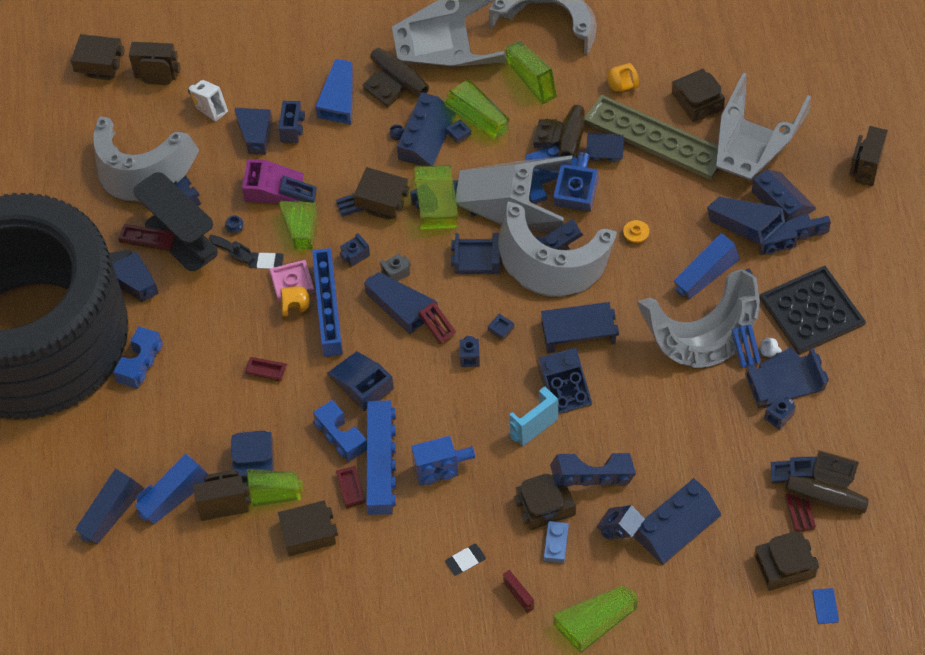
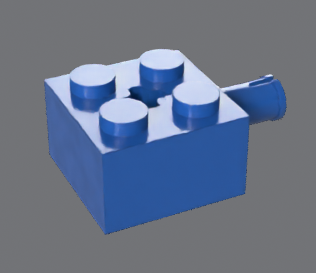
[553,152,599,212]
[411,436,475,485]

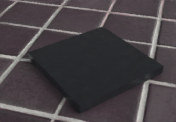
[759,266,866,355]

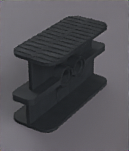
[133,172,218,271]

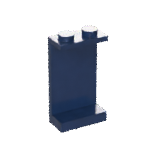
[541,302,619,353]
[745,348,829,408]

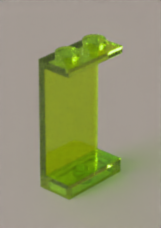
[413,165,458,229]

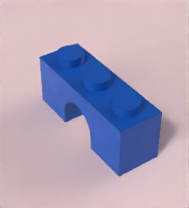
[113,326,163,389]
[313,400,367,462]

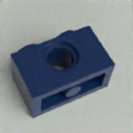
[596,505,645,540]

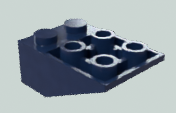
[536,348,592,414]
[327,351,394,411]

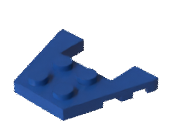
[525,144,577,204]

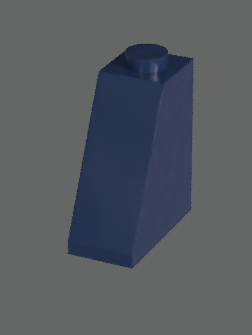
[235,108,272,155]
[113,252,159,302]

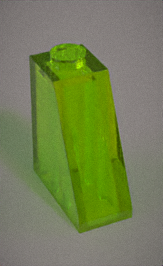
[279,201,318,250]
[247,469,304,507]

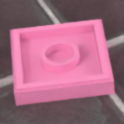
[269,260,315,302]

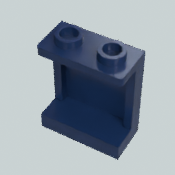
[451,233,500,274]

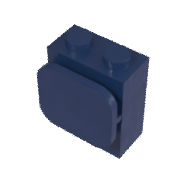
[231,431,275,485]

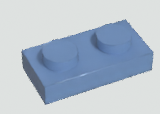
[544,521,569,563]

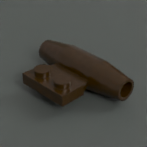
[362,48,429,107]
[533,105,585,160]
[785,450,869,514]

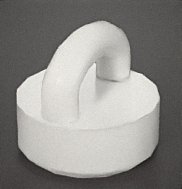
[760,337,782,357]

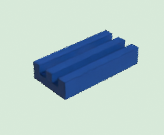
[731,324,761,367]

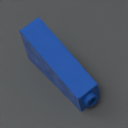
[316,59,353,125]
[674,233,740,299]
[135,453,209,524]

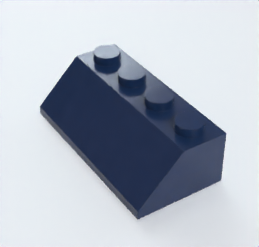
[397,93,456,168]
[634,478,721,565]

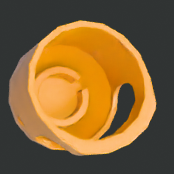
[607,63,639,92]
[280,286,310,317]

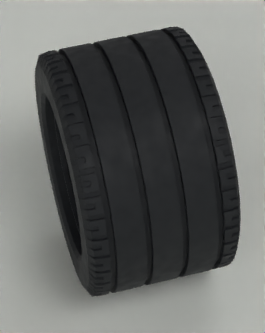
[0,193,128,419]

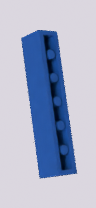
[312,248,343,357]
[367,400,396,515]

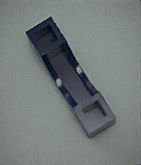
[550,453,636,487]

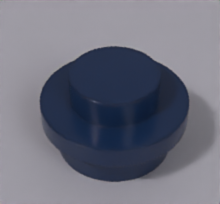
[225,215,244,233]

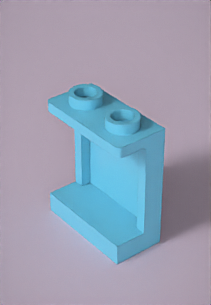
[509,387,558,446]

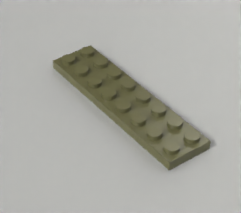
[585,94,719,180]

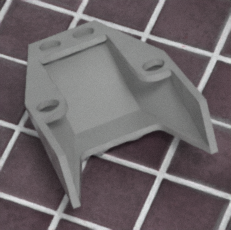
[392,0,508,66]
[716,72,811,180]
[455,156,572,233]

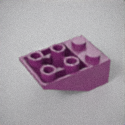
[242,159,304,204]

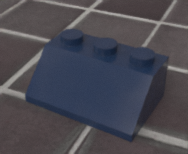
[751,169,816,222]

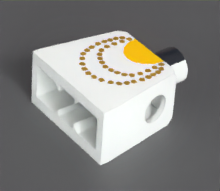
[188,80,228,122]

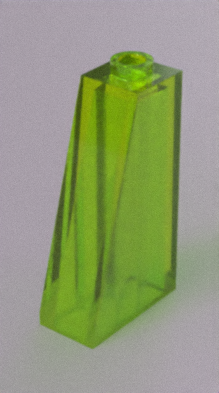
[505,41,557,104]
[444,79,510,140]
[553,585,638,653]

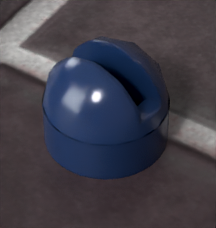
[390,124,404,140]

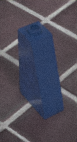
[707,197,785,245]
[364,272,438,334]
[75,468,144,544]

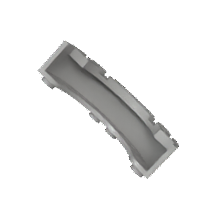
[489,0,597,55]
[93,116,199,201]
[498,201,617,297]
[637,269,760,368]

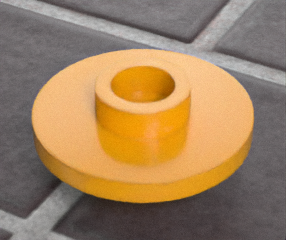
[623,220,649,243]

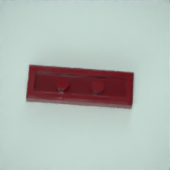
[118,224,176,251]

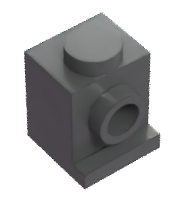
[380,253,411,281]

